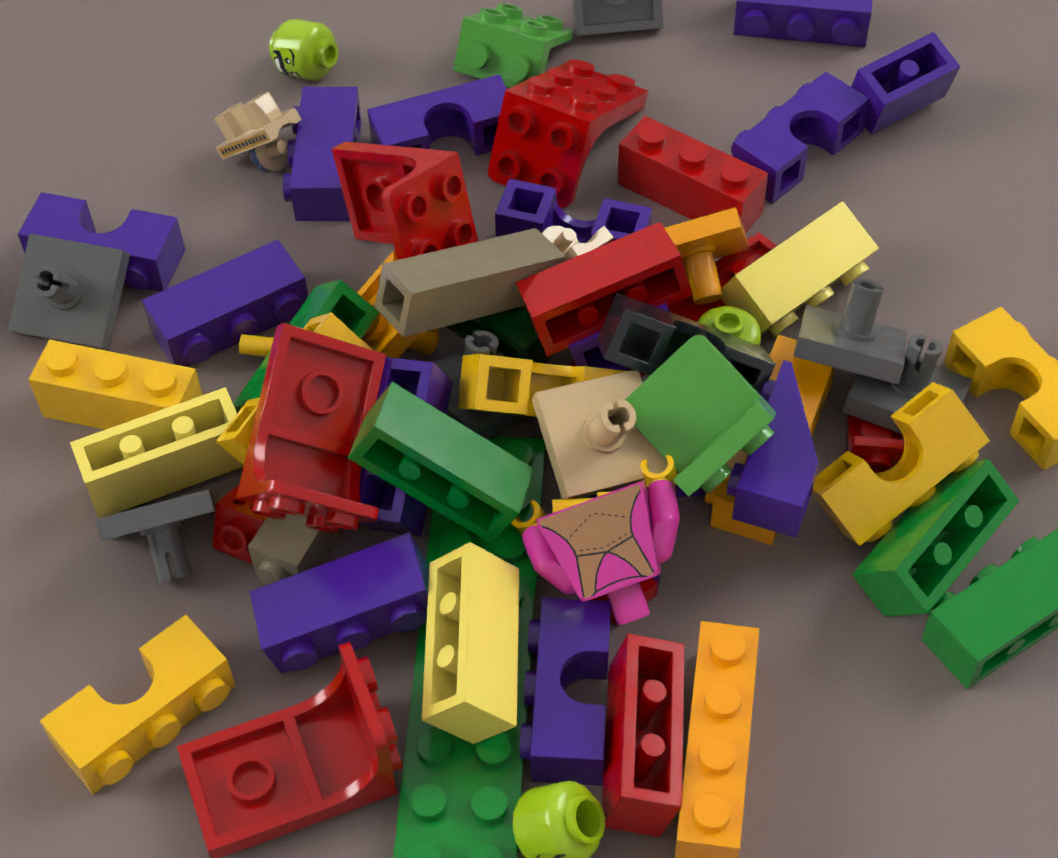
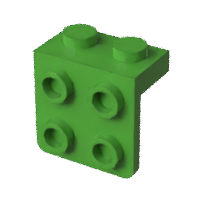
[453,3,574,88]
[625,335,776,497]

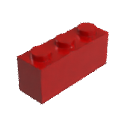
[618,116,768,234]
[515,222,693,356]
[602,633,685,837]

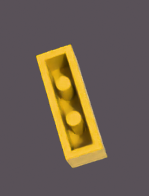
[28,339,203,430]

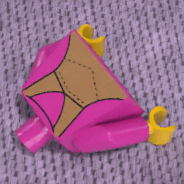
[511,455,680,625]

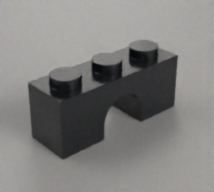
[596,292,776,395]

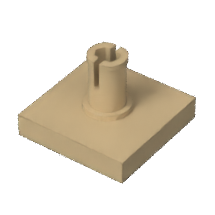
[532,370,668,499]

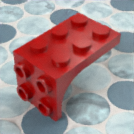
[488,59,649,208]
[331,142,478,260]
[236,323,387,533]
[176,642,403,858]

